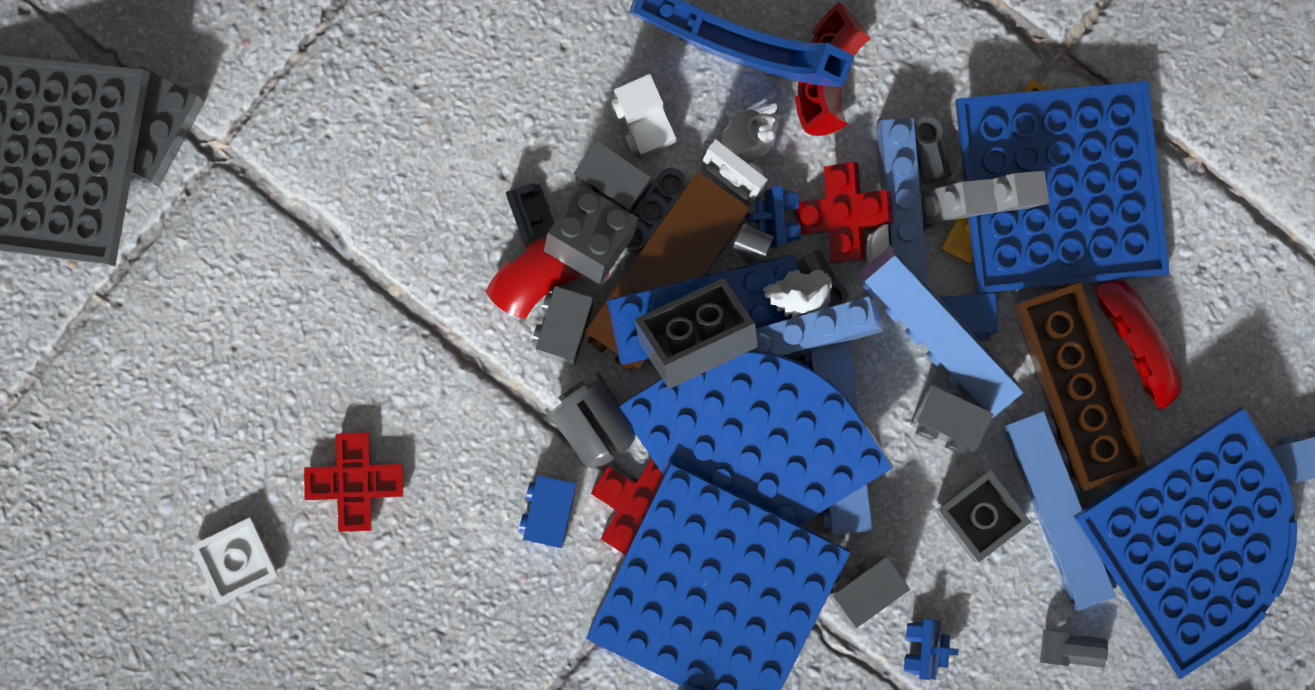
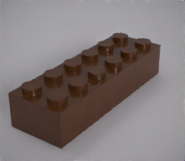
[1013,283,1147,491]

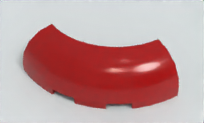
[795,2,871,136]
[485,236,610,319]
[1094,281,1183,410]

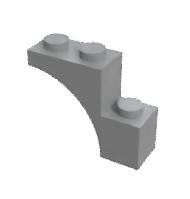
[922,171,1049,224]

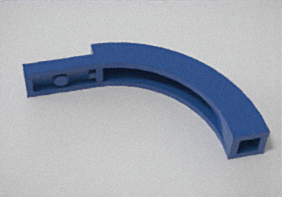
[628,0,854,87]

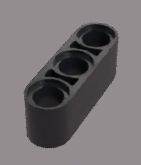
[625,168,686,254]

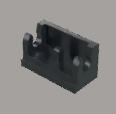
[505,182,554,252]

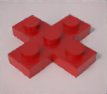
[797,162,894,264]
[304,432,404,532]
[591,459,664,555]

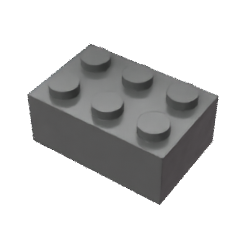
[132,66,205,187]
[635,278,758,389]

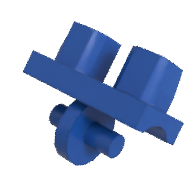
[747,186,801,248]
[904,619,959,680]

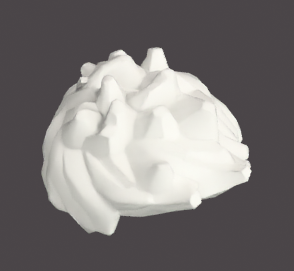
[722,98,781,163]
[763,269,832,318]

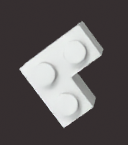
[611,74,676,159]

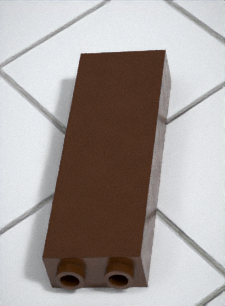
[585,172,751,372]

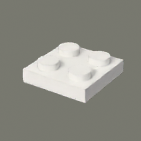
[700,139,768,206]
[190,517,280,605]

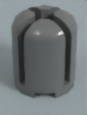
[545,372,636,467]

